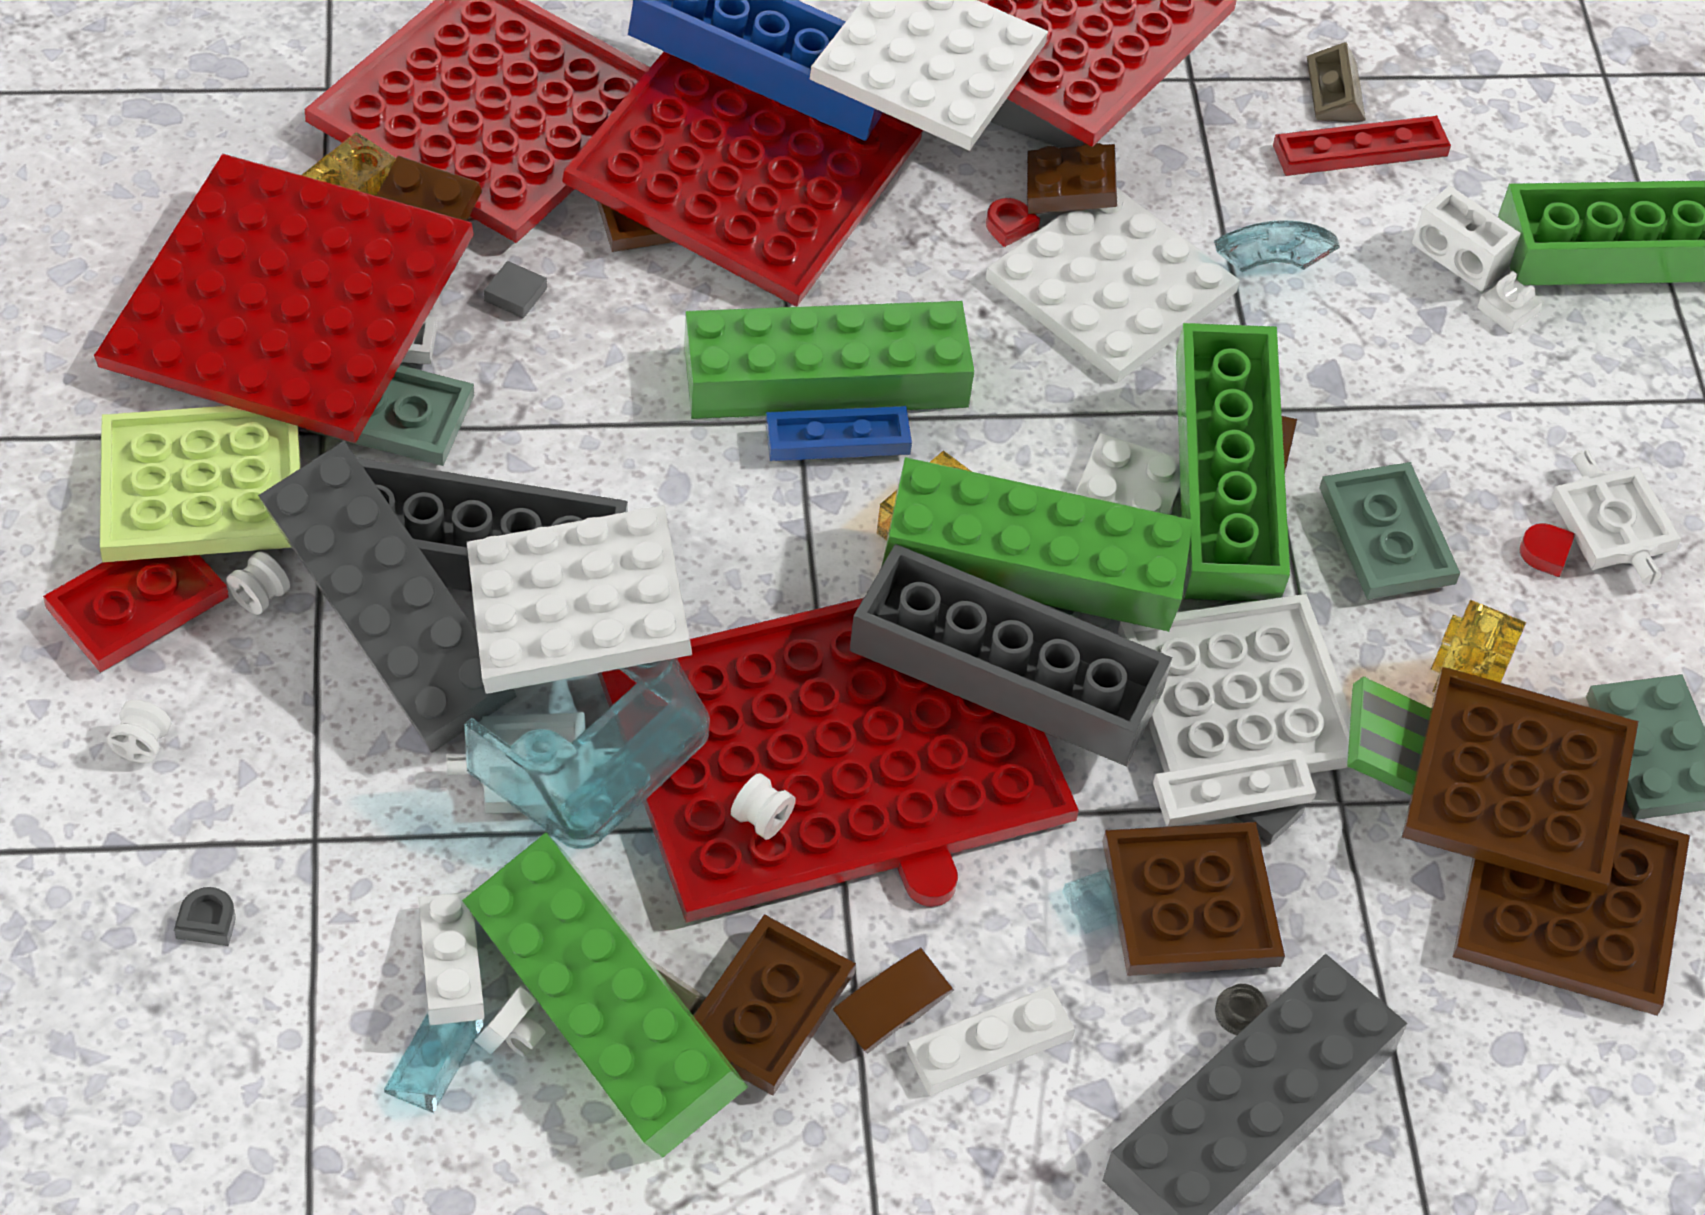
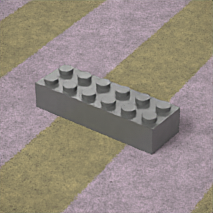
[258,440,517,753]
[356,457,628,592]
[849,544,1173,767]
[1102,954,1408,1215]

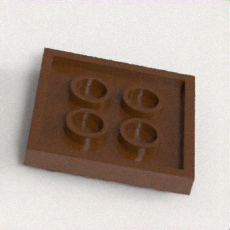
[1102,822,1285,976]

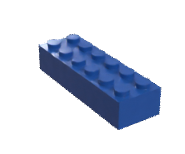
[628,0,883,141]

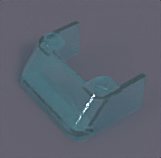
[464,658,710,849]

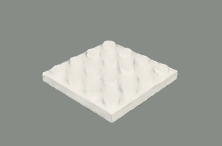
[810,0,1048,151]
[985,188,1240,383]
[467,505,693,694]
[1118,594,1351,774]

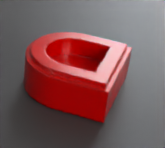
[986,198,1040,247]
[1519,523,1576,577]
[898,849,958,907]

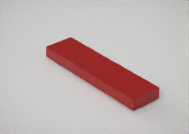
[1273,115,1451,176]

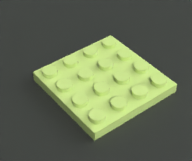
[100,406,301,562]

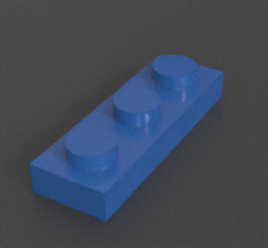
[765,406,912,461]

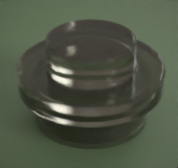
[1215,984,1268,1035]

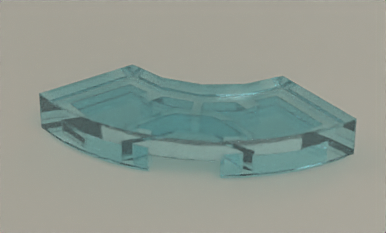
[1214,220,1340,272]

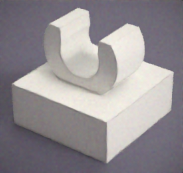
[1477,271,1544,334]
[474,986,546,1057]

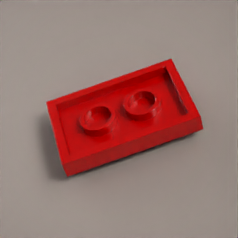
[43,555,229,673]

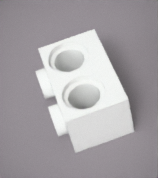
[1412,185,1521,292]

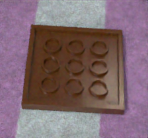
[1401,667,1639,896]
[1452,816,1690,1016]

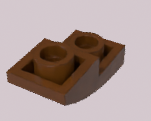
[833,947,954,1054]

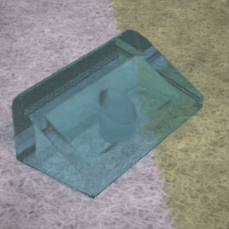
[384,1013,483,1114]

